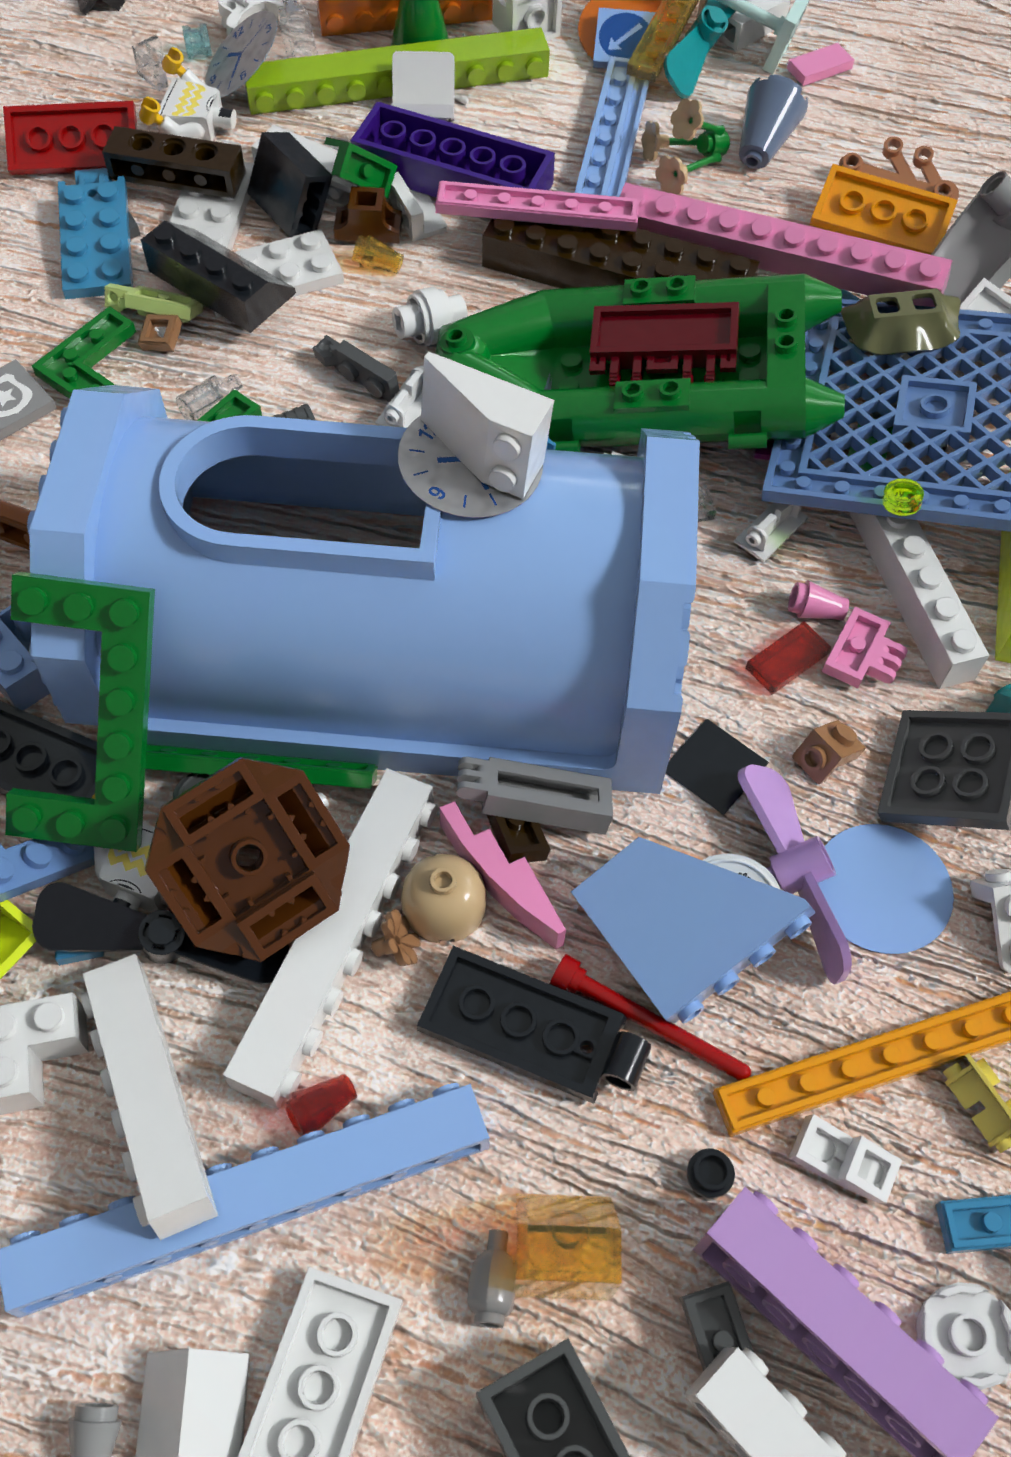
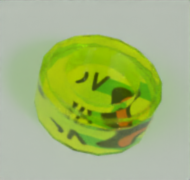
[882,478,924,516]

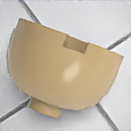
[401,853,487,943]

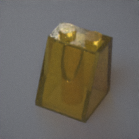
[514,1194,622,1301]

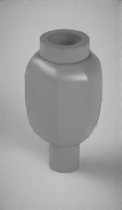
[467,1229,516,1328]

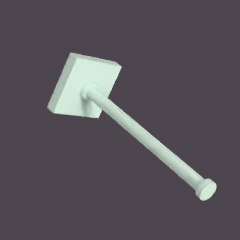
[716,0,810,74]

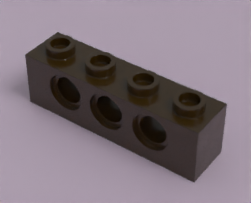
[102,126,246,199]

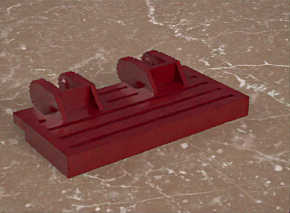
[589,302,740,386]

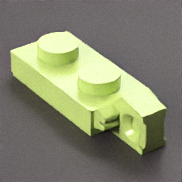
[104,283,203,323]

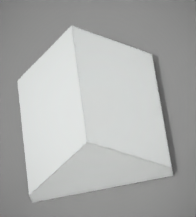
[135,1348,250,1457]

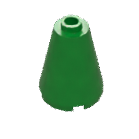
[391,0,449,46]

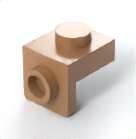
[792,720,866,784]

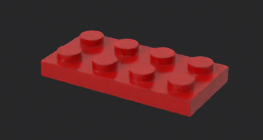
[3,101,137,175]

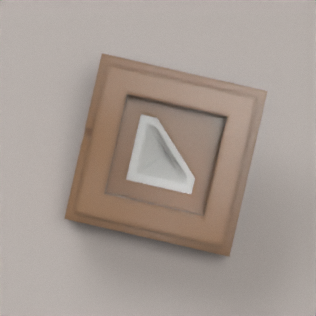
[137,314,183,352]

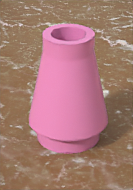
[788,580,849,621]

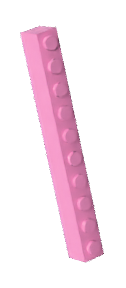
[619,182,953,307]

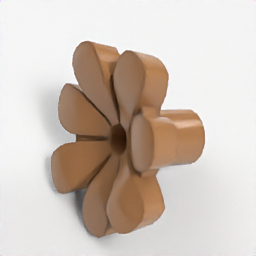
[371,909,421,966]

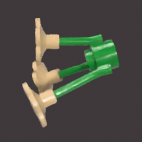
[641,98,730,195]

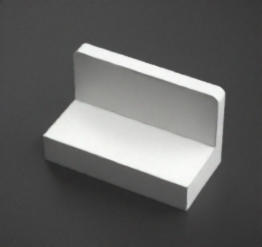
[388,172,447,242]

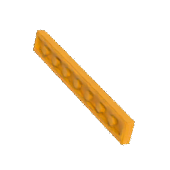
[712,991,1011,1137]

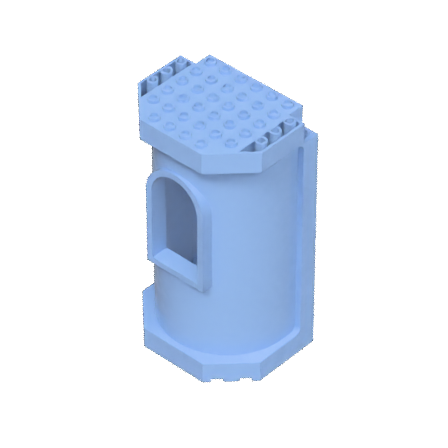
[27,385,700,794]

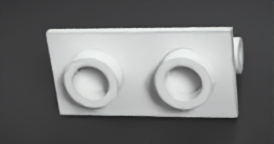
[375,365,424,428]
[734,503,809,563]

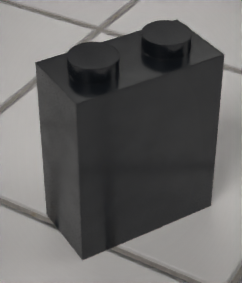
[247,132,333,237]

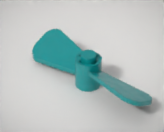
[664,0,747,99]

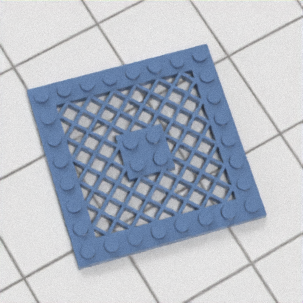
[762,299,1011,532]

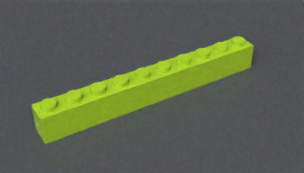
[245,27,550,115]

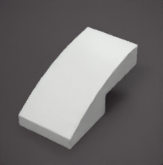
[788,1114,902,1204]

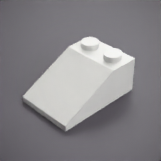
[421,351,554,499]

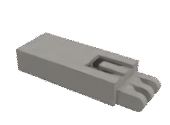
[456,757,613,835]

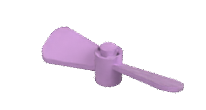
[737,764,852,985]

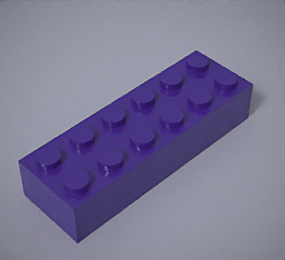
[350,101,555,197]

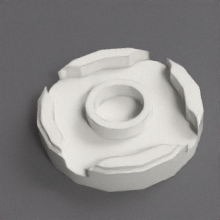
[916,1282,1011,1390]

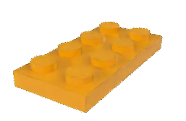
[810,164,958,255]

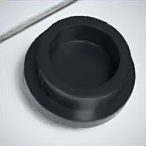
[687,1148,735,1199]

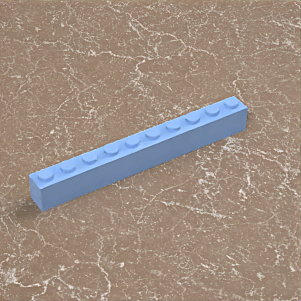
[0,1083,489,1318]

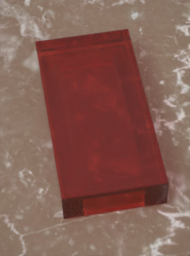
[745,621,831,695]

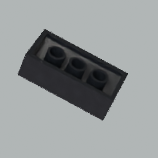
[141,221,296,333]

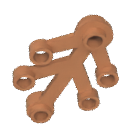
[838,136,959,200]

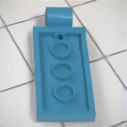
[58,168,133,299]

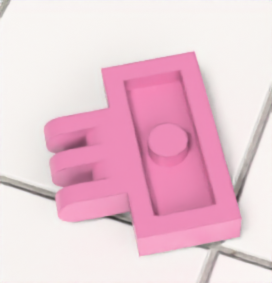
[822,607,908,688]

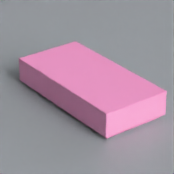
[787,43,855,86]

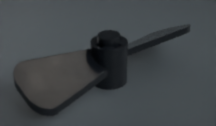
[32,882,289,985]

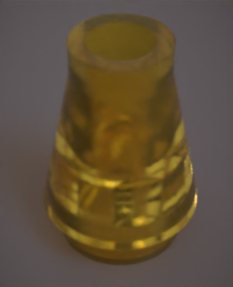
[352,235,404,274]

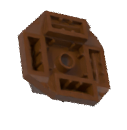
[145,757,350,962]

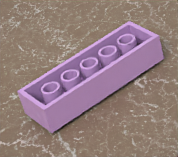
[693,1187,999,1457]

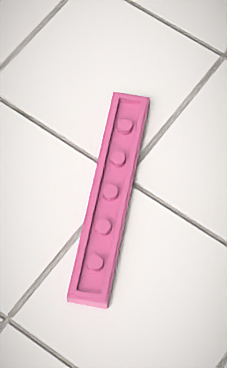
[435,181,640,232]

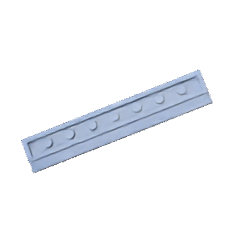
[574,56,653,197]

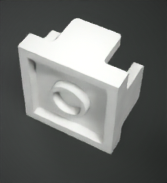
[492,0,562,41]

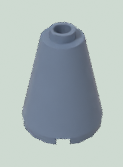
[739,74,808,169]

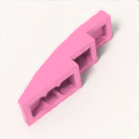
[439,801,566,949]

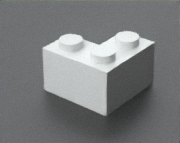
[0,992,89,1115]

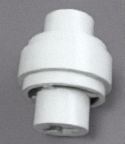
[392,287,468,346]

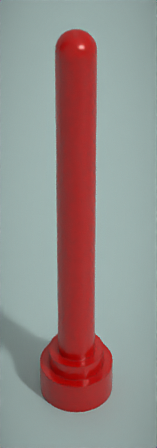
[549,954,751,1081]

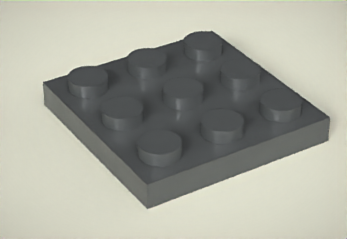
[877,710,1011,830]

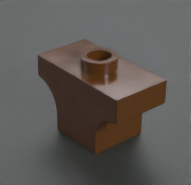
[333,186,403,244]

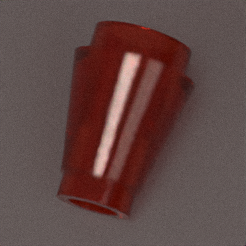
[284,1073,357,1136]

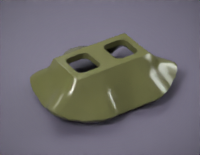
[841,288,960,355]

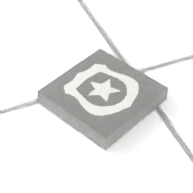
[0,359,57,441]

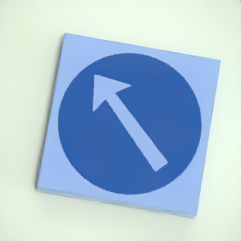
[593,8,658,69]

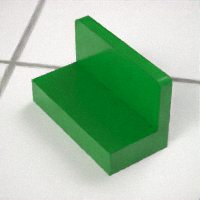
[324,137,398,198]

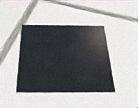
[666,719,769,815]

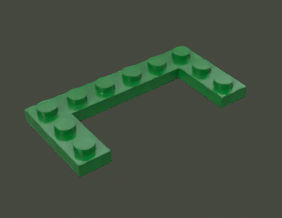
[32,306,262,422]
[5,572,155,852]

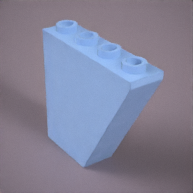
[571,837,816,1024]

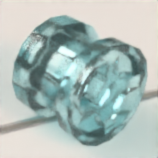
[182,23,212,59]

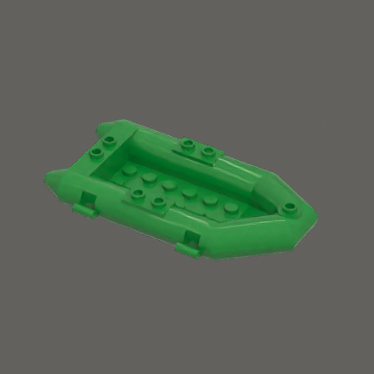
[435,273,845,452]

